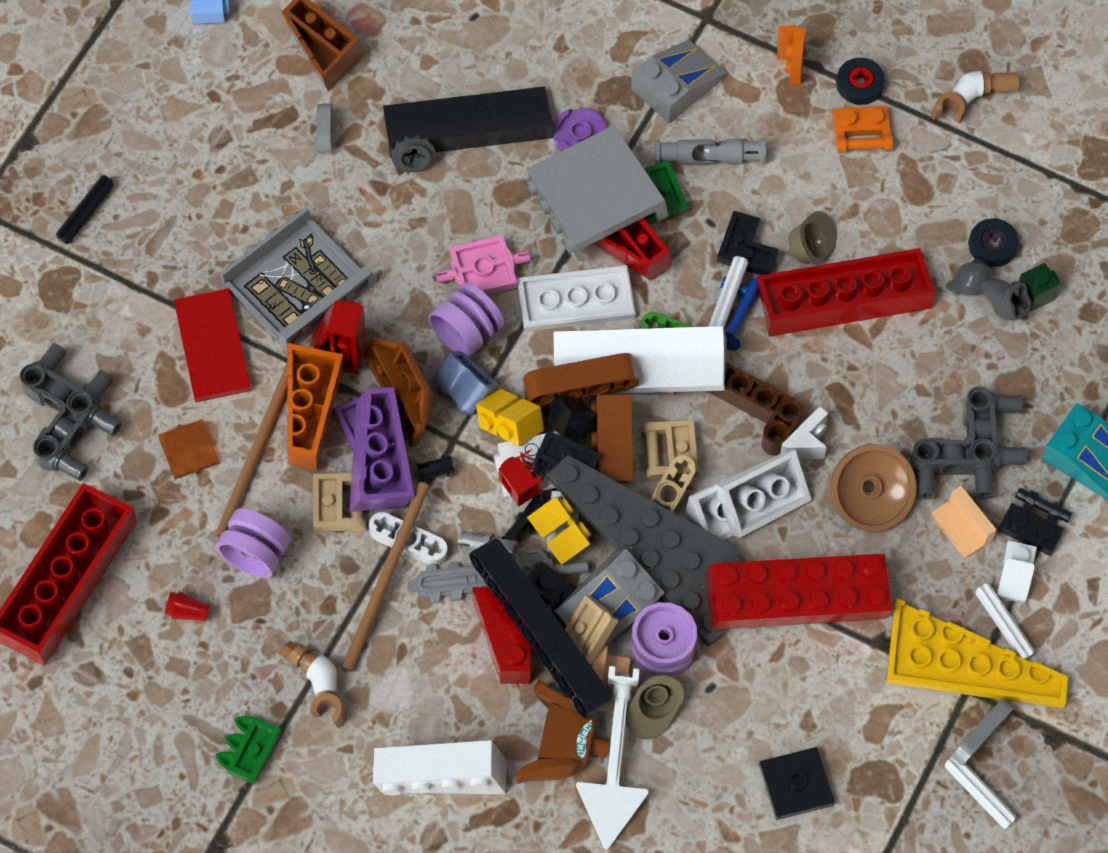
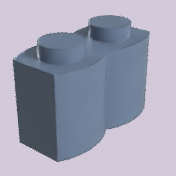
[432,351,500,415]

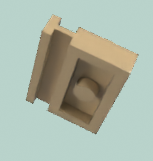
[565,595,619,666]

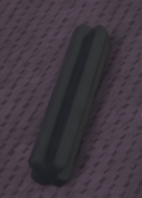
[56,175,114,244]

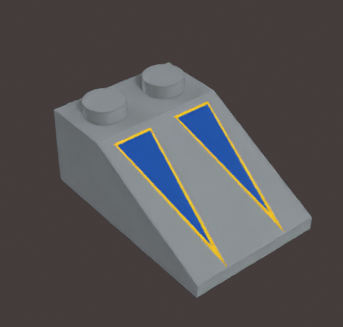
[631,40,727,123]
[554,549,665,646]

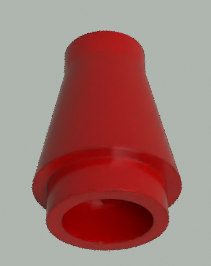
[164,591,210,622]

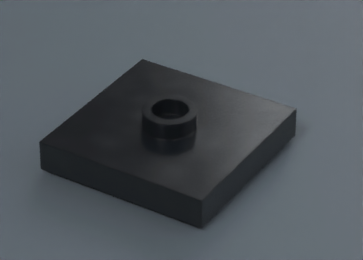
[759,747,835,820]

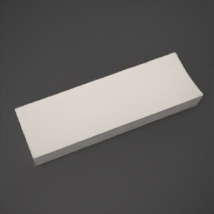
[554,326,727,394]

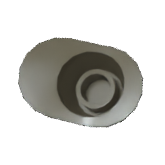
[786,211,837,265]
[626,673,684,739]

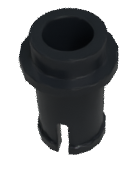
[417,454,455,481]

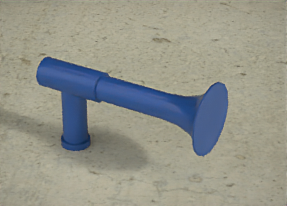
[720,276,759,350]

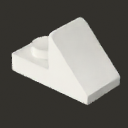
[780,406,828,460]
[997,541,1037,604]

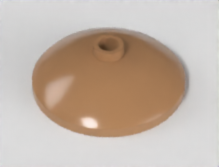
[830,444,916,532]

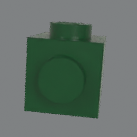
[1018,263,1060,312]

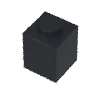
[546,395,595,439]

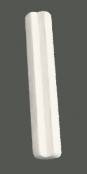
[708,256,748,328]
[976,583,1035,660]
[945,757,1016,829]

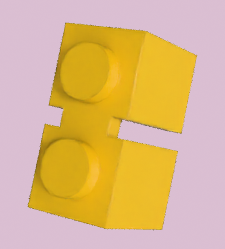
[476,388,544,447]
[527,496,591,565]

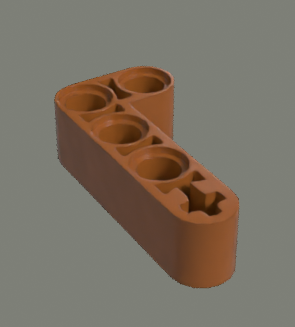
[523,353,639,418]

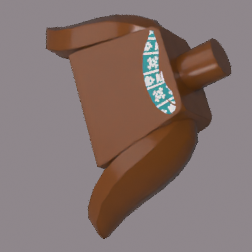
[515,679,609,784]

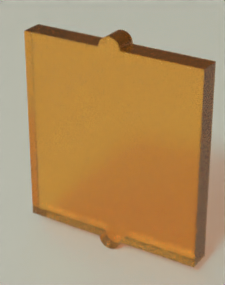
[158,419,220,479]

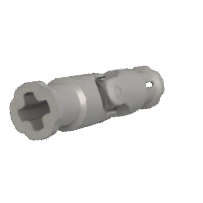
[654,138,766,165]

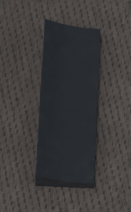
[383,86,553,158]

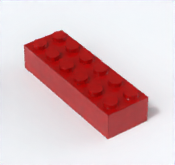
[0,483,137,666]
[705,553,892,630]

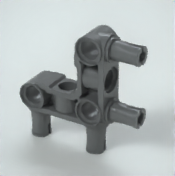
[20,343,122,481]
[910,386,1027,500]

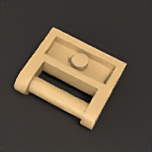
[642,420,699,482]
[313,473,366,533]

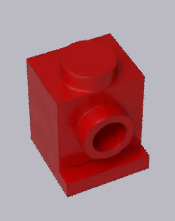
[498,457,543,507]

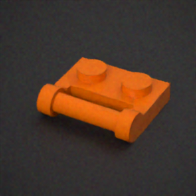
[832,105,893,153]

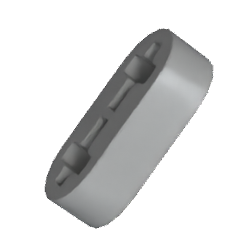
[317,104,332,152]

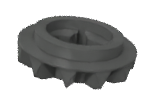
[391,135,435,173]

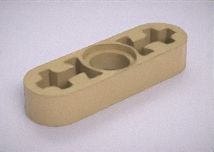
[650,455,696,512]

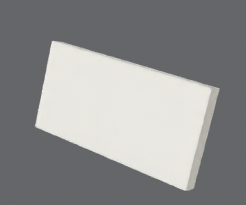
[517,265,636,332]

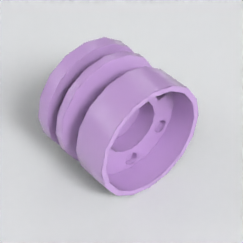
[428,282,504,357]

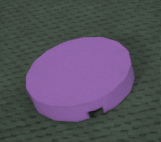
[554,107,607,151]

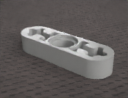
[951,699,1014,766]

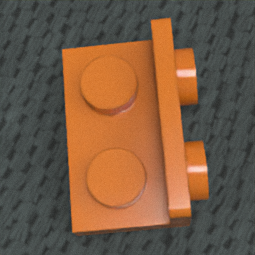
[777,25,806,85]

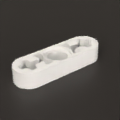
[369,512,448,566]

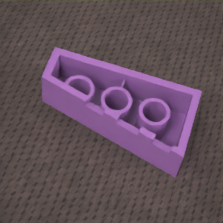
[349,387,415,512]

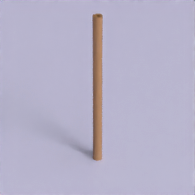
[215,364,293,537]
[341,482,430,672]

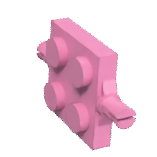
[435,235,531,295]

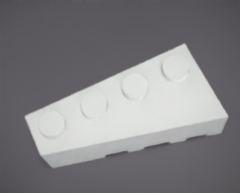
[373,740,507,796]

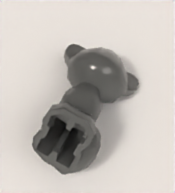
[946,259,1032,320]

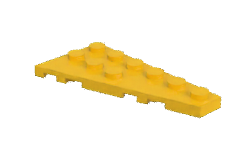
[886,597,1068,708]

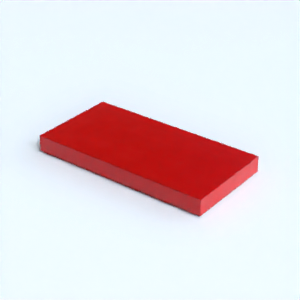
[173,288,251,403]

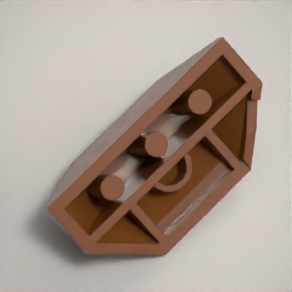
[363,338,437,447]

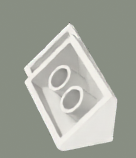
[685,449,811,540]

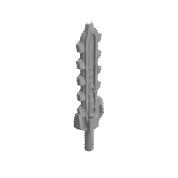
[408,548,589,604]

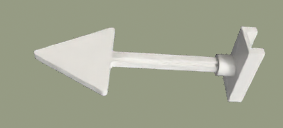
[576,666,648,850]

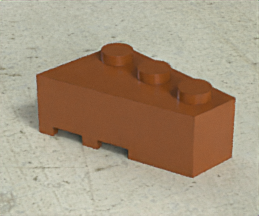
[282,0,364,91]
[591,394,633,484]

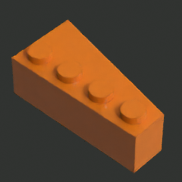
[287,343,344,471]

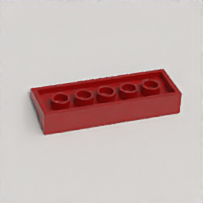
[757,248,935,337]

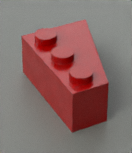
[592,218,672,280]

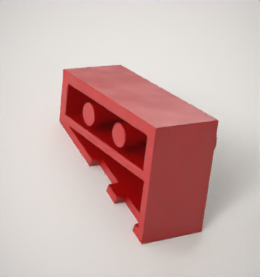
[309,300,367,375]
[472,587,531,684]

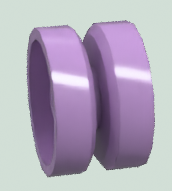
[215,508,292,578]
[631,603,697,677]

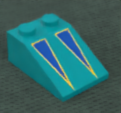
[1042,403,1108,500]

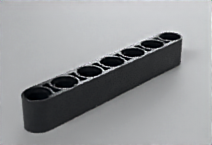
[469,538,612,719]

